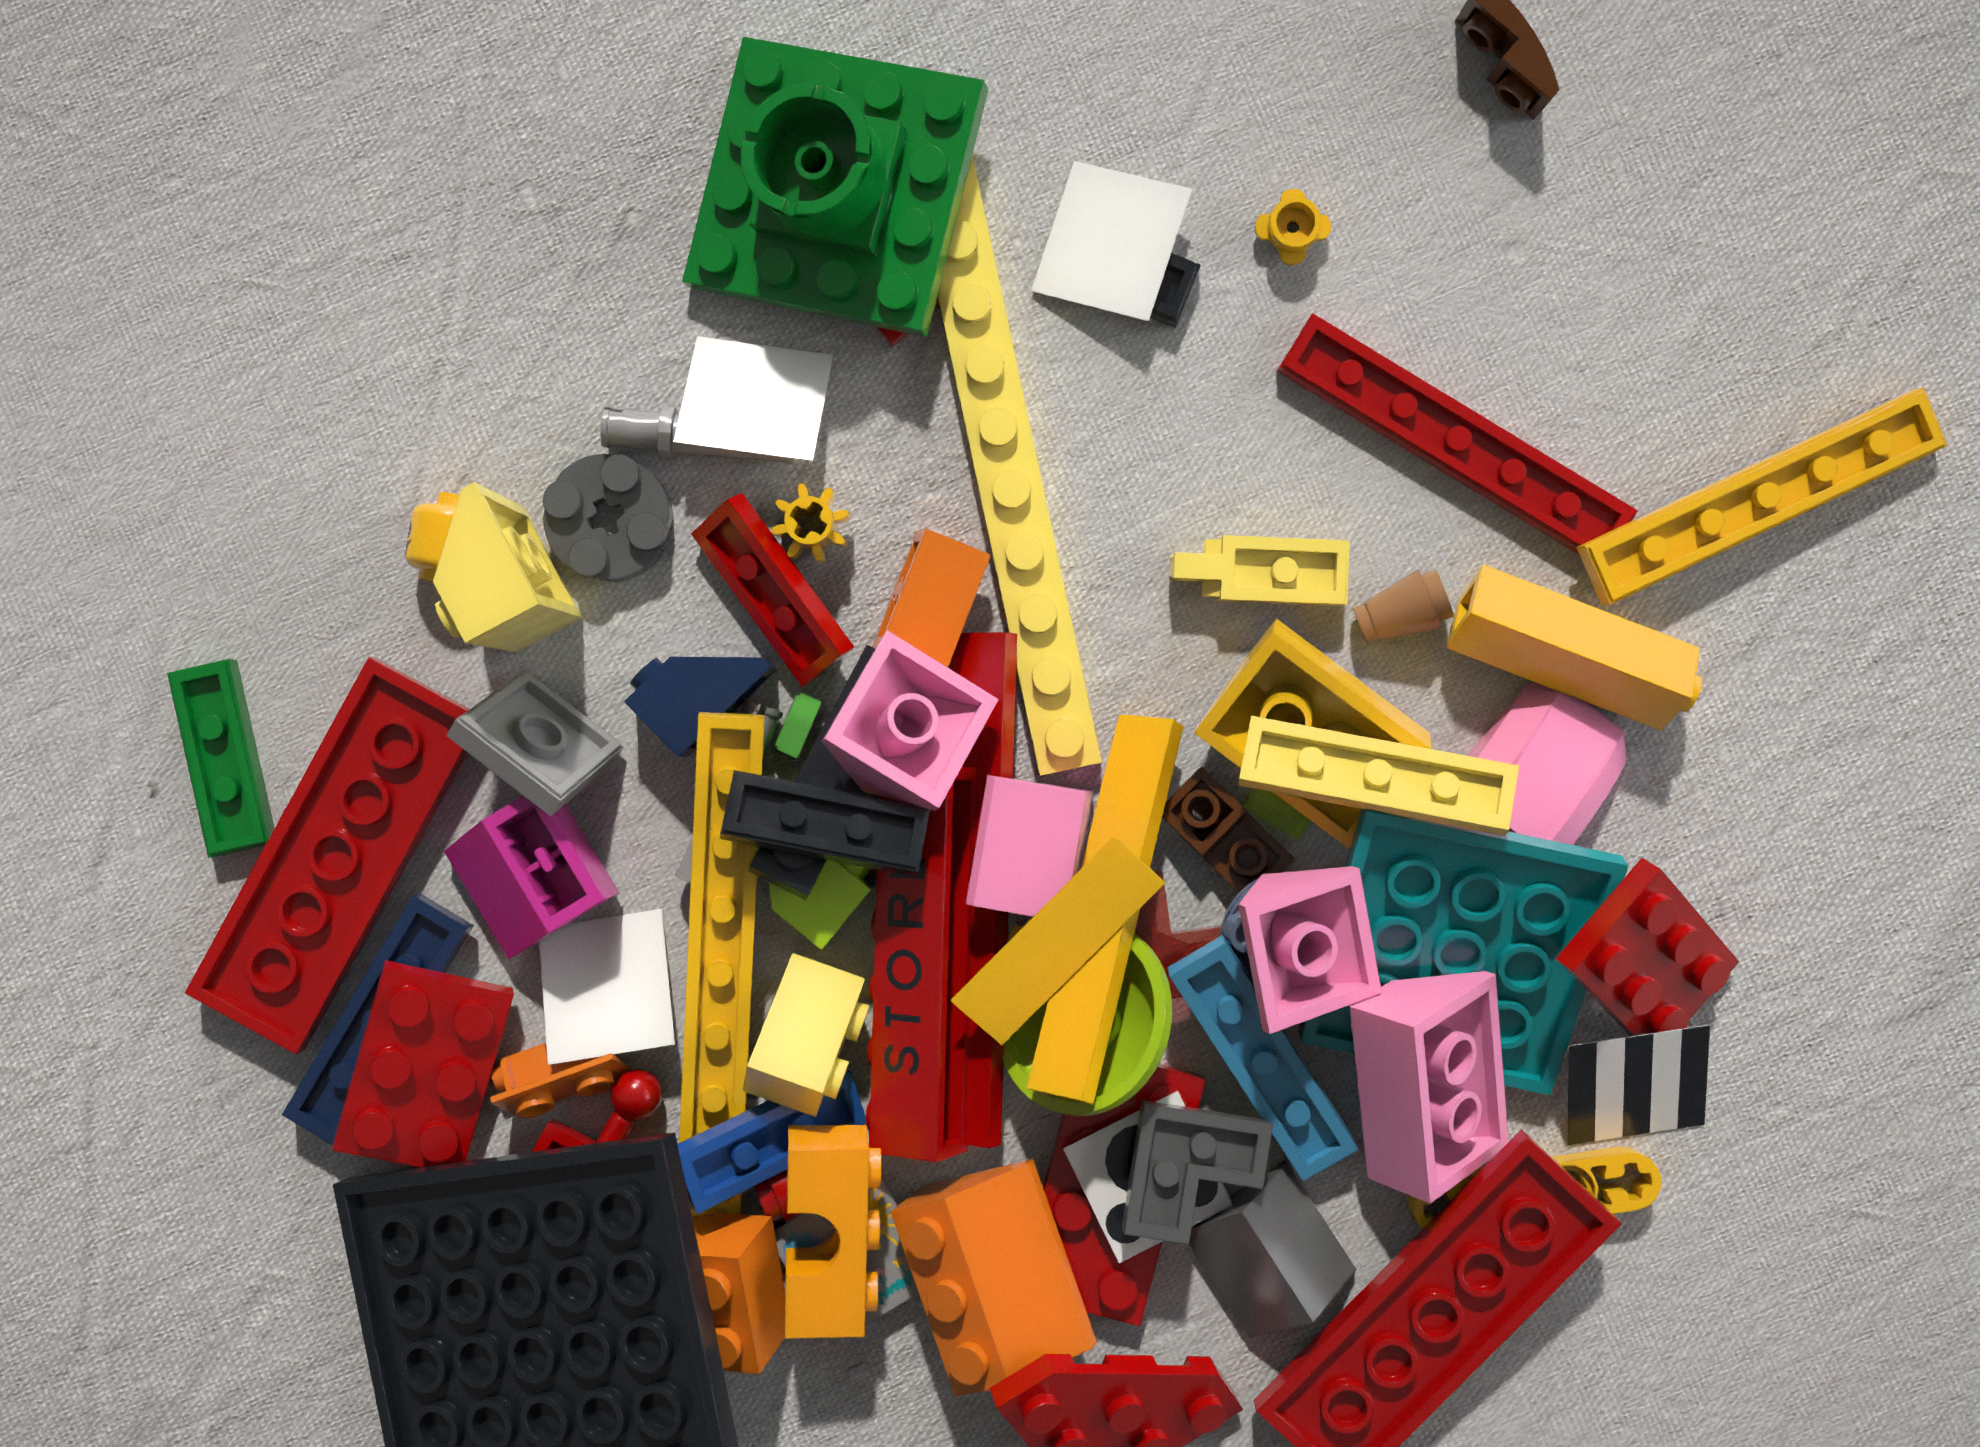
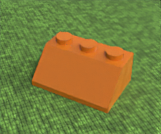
[890,1159,1097,1396]

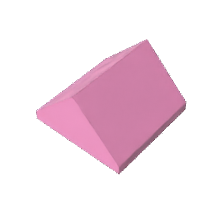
[822,630,999,811]
[966,775,1094,917]
[1238,866,1382,1034]

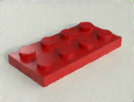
[1043,1064,1206,1327]

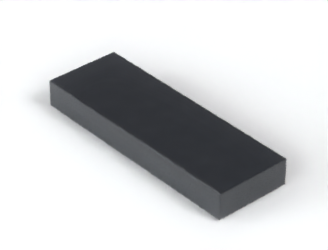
[720,770,930,877]

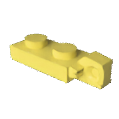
[1169,535,1350,606]

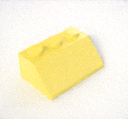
[433,482,583,653]

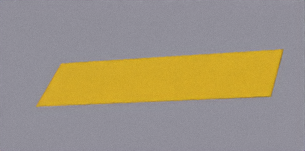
[950,836,1166,1045]

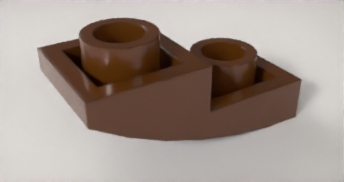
[1455,0,1560,120]
[1162,766,1295,893]

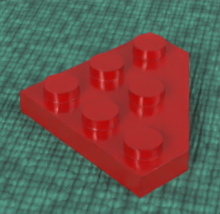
[989,1354,1243,1447]

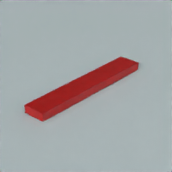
[1277,313,1638,555]

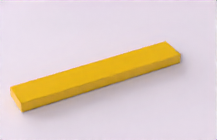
[1576,387,1948,605]
[1027,714,1184,1105]

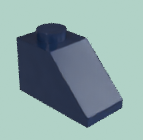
[624,656,778,757]

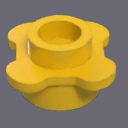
[1254,189,1331,266]

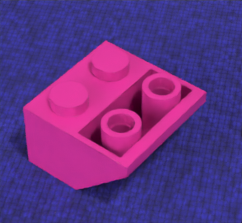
[444,796,620,960]

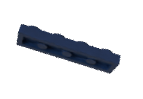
[282,893,474,1146]

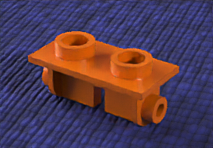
[490,1043,632,1118]

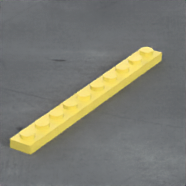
[938,154,1102,776]

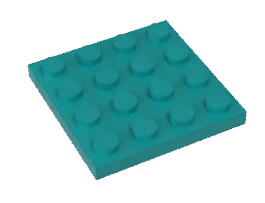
[1299,809,1628,1096]

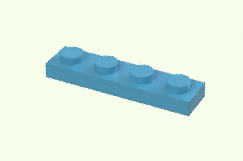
[1167,935,1359,1181]

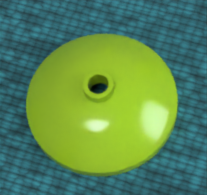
[1003,934,1172,1116]

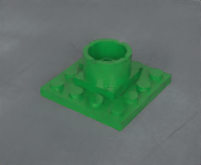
[682,37,989,337]

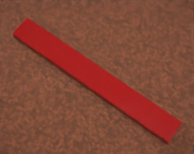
[951,632,1017,1149]

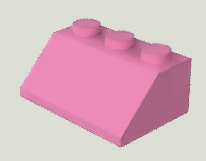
[1350,971,1509,1204]

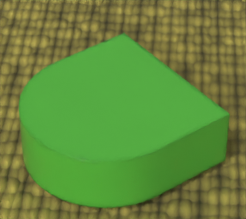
[773,692,822,760]

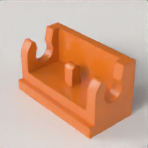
[872,529,991,668]

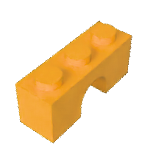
[785,1125,881,1339]

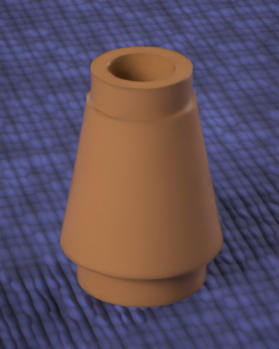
[1353,569,1454,643]

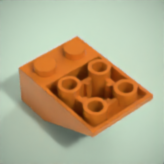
[692,1213,785,1374]

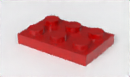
[1555,858,1739,1037]
[332,960,514,1167]

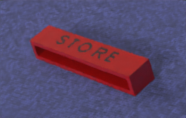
[865,767,977,1162]

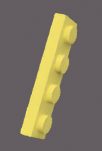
[1238,716,1519,836]

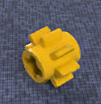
[771,483,852,564]

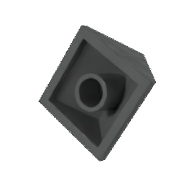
[1189,1160,1357,1338]

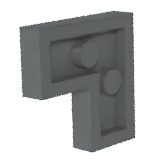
[1121,1100,1273,1244]

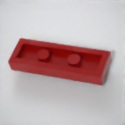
[691,493,855,687]

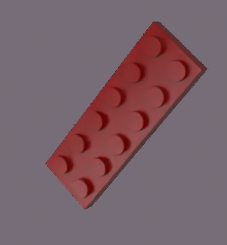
[185,657,470,1054]
[1253,1129,1622,1447]

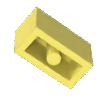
[742,953,870,1117]

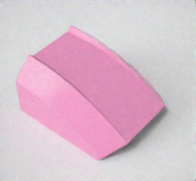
[1467,683,1626,845]

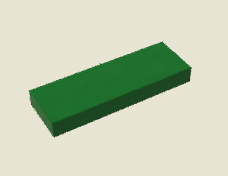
[167,659,274,858]

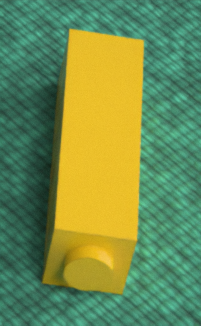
[1446,564,1702,731]

